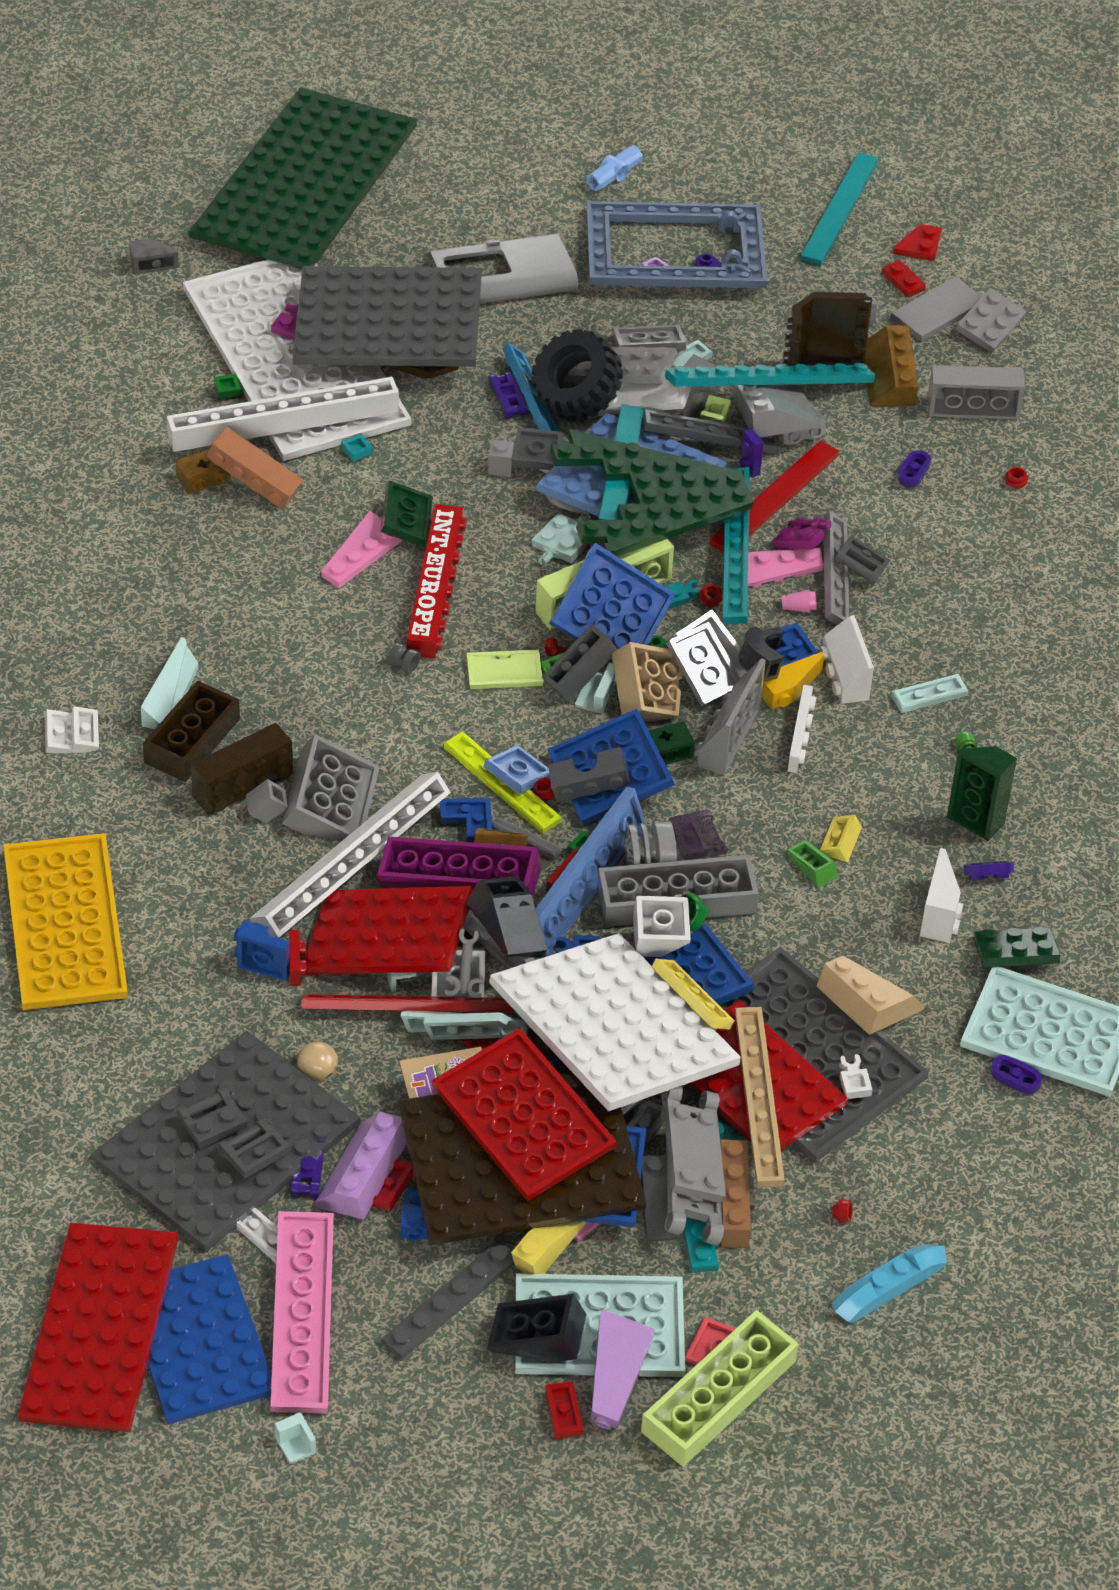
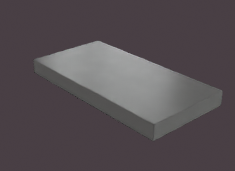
[891,276,982,342]

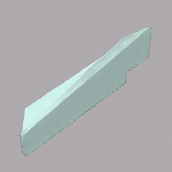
[141,637,199,729]
[401,1011,530,1040]

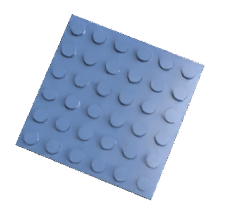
[537,413,727,517]

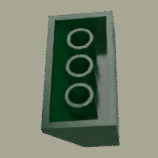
[947,746,1017,841]

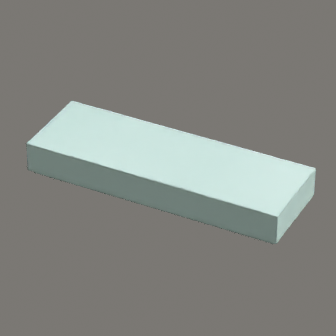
[891,674,968,713]

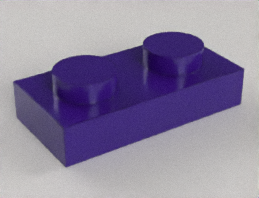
[740,428,764,478]

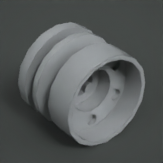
[624,821,677,865]

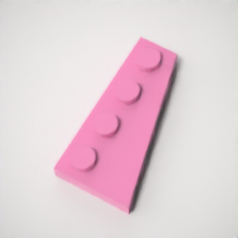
[321,511,403,588]
[748,548,824,588]

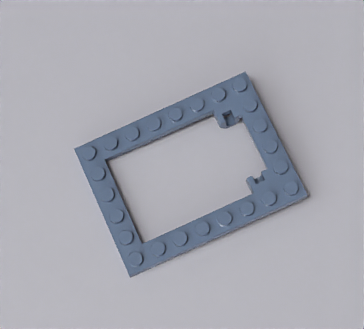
[586,201,767,289]

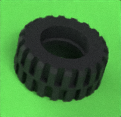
[531,329,623,421]

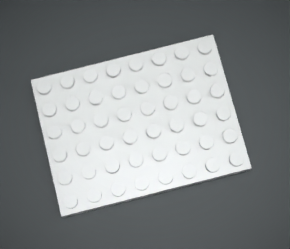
[489,933,741,1111]

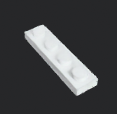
[788,685,816,773]

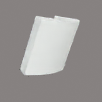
[45,707,99,754]

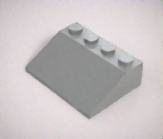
[733,384,822,437]
[695,658,766,776]
[282,734,380,840]

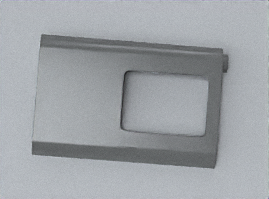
[429,233,578,304]

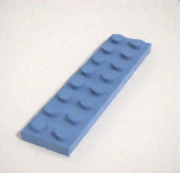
[535,787,646,957]

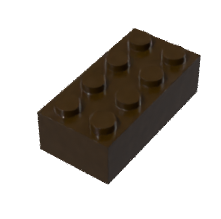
[143,680,240,782]
[191,723,293,815]

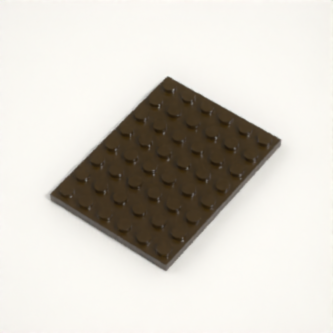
[398,1072,646,1246]

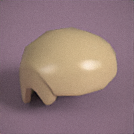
[296,1041,339,1082]

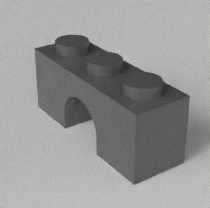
[548,747,630,802]

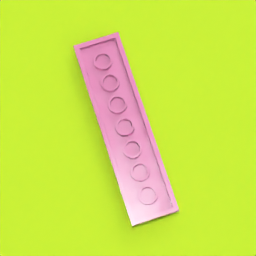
[270,1211,334,1414]

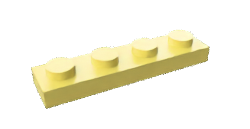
[652,959,734,1030]

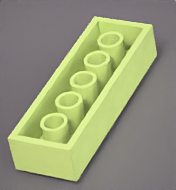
[535,539,674,631]
[641,1310,799,1467]

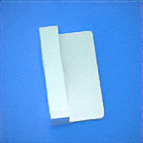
[575,663,616,714]

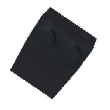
[487,1294,587,1362]

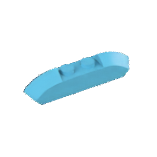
[832,1244,947,1323]

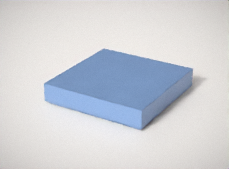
[483,745,550,794]

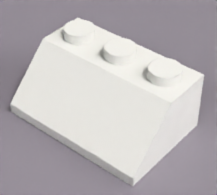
[819,615,874,704]

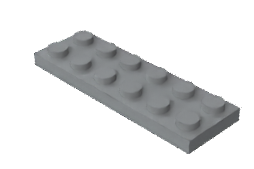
[564,347,678,384]

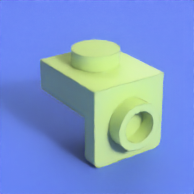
[700,395,731,424]

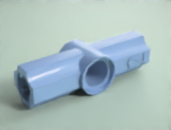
[586,145,643,192]

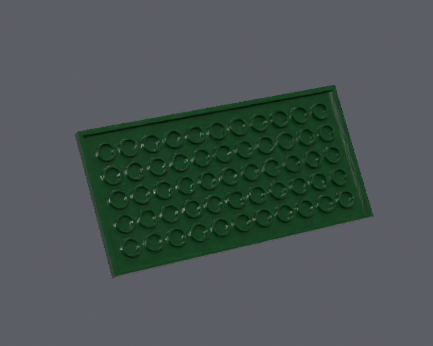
[189,87,417,269]

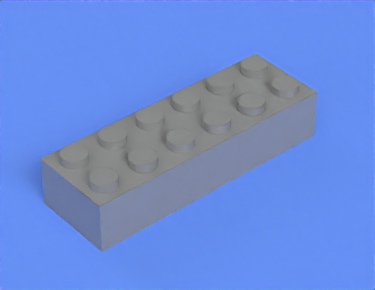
[597,855,759,927]

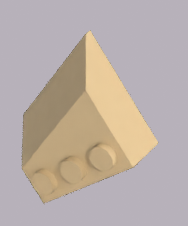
[611,642,683,723]
[817,956,924,1035]

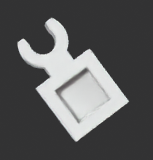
[840,1054,872,1099]

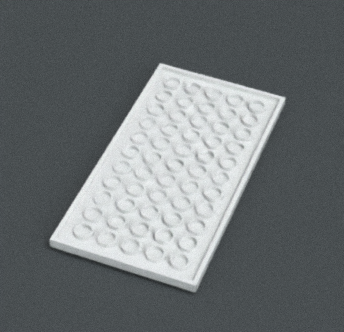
[183,260,411,461]

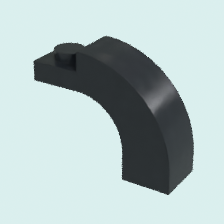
[738,626,785,682]

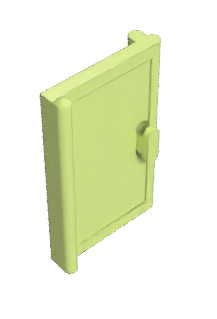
[466,649,544,689]

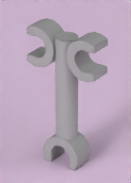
[445,928,483,998]

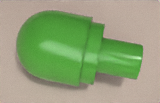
[955,731,977,751]

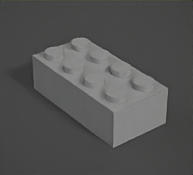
[927,365,1025,420]

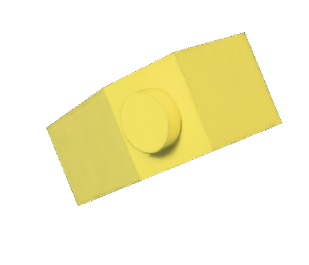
[511,1221,586,1275]

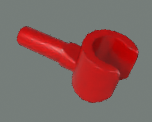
[544,637,568,656]

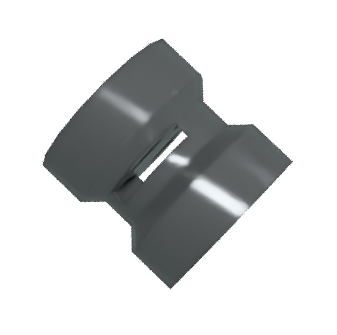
[387,642,421,674]

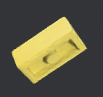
[820,815,862,862]

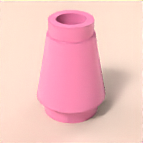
[782,589,817,613]

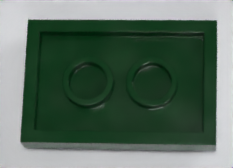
[381,480,433,547]
[973,927,1060,967]

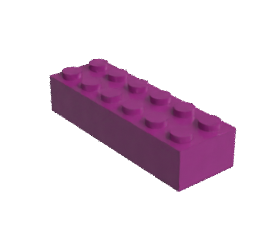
[377,836,541,898]

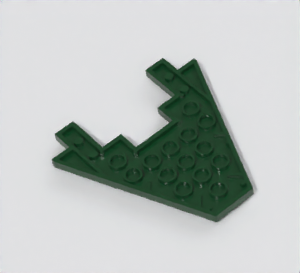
[550,430,753,556]

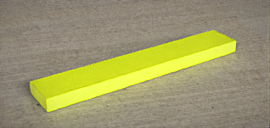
[444,731,562,834]

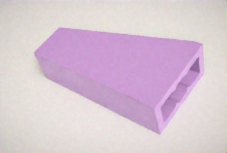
[591,1309,655,1429]

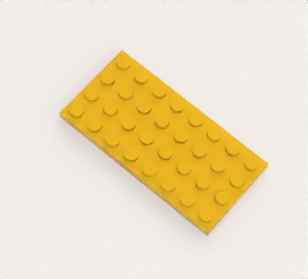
[3,833,128,1010]

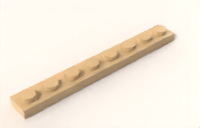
[735,1007,785,1188]

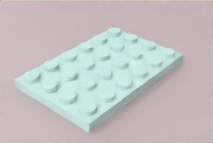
[960,967,1119,1097]
[515,1273,685,1377]

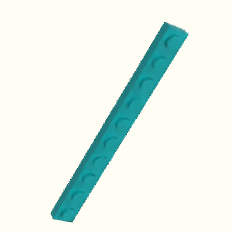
[665,363,875,387]
[723,467,750,625]

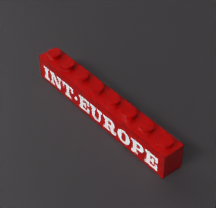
[407,504,467,658]

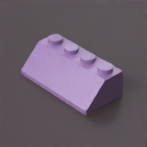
[314,1112,407,1220]

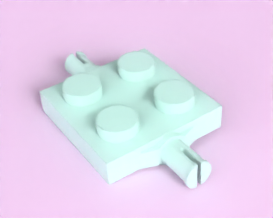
[532,513,591,566]

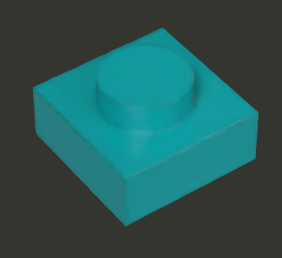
[341,434,373,462]

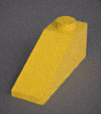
[762,652,824,710]

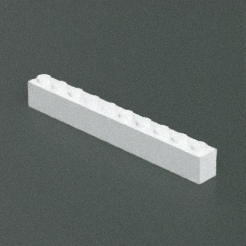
[167,377,399,452]
[249,772,451,937]

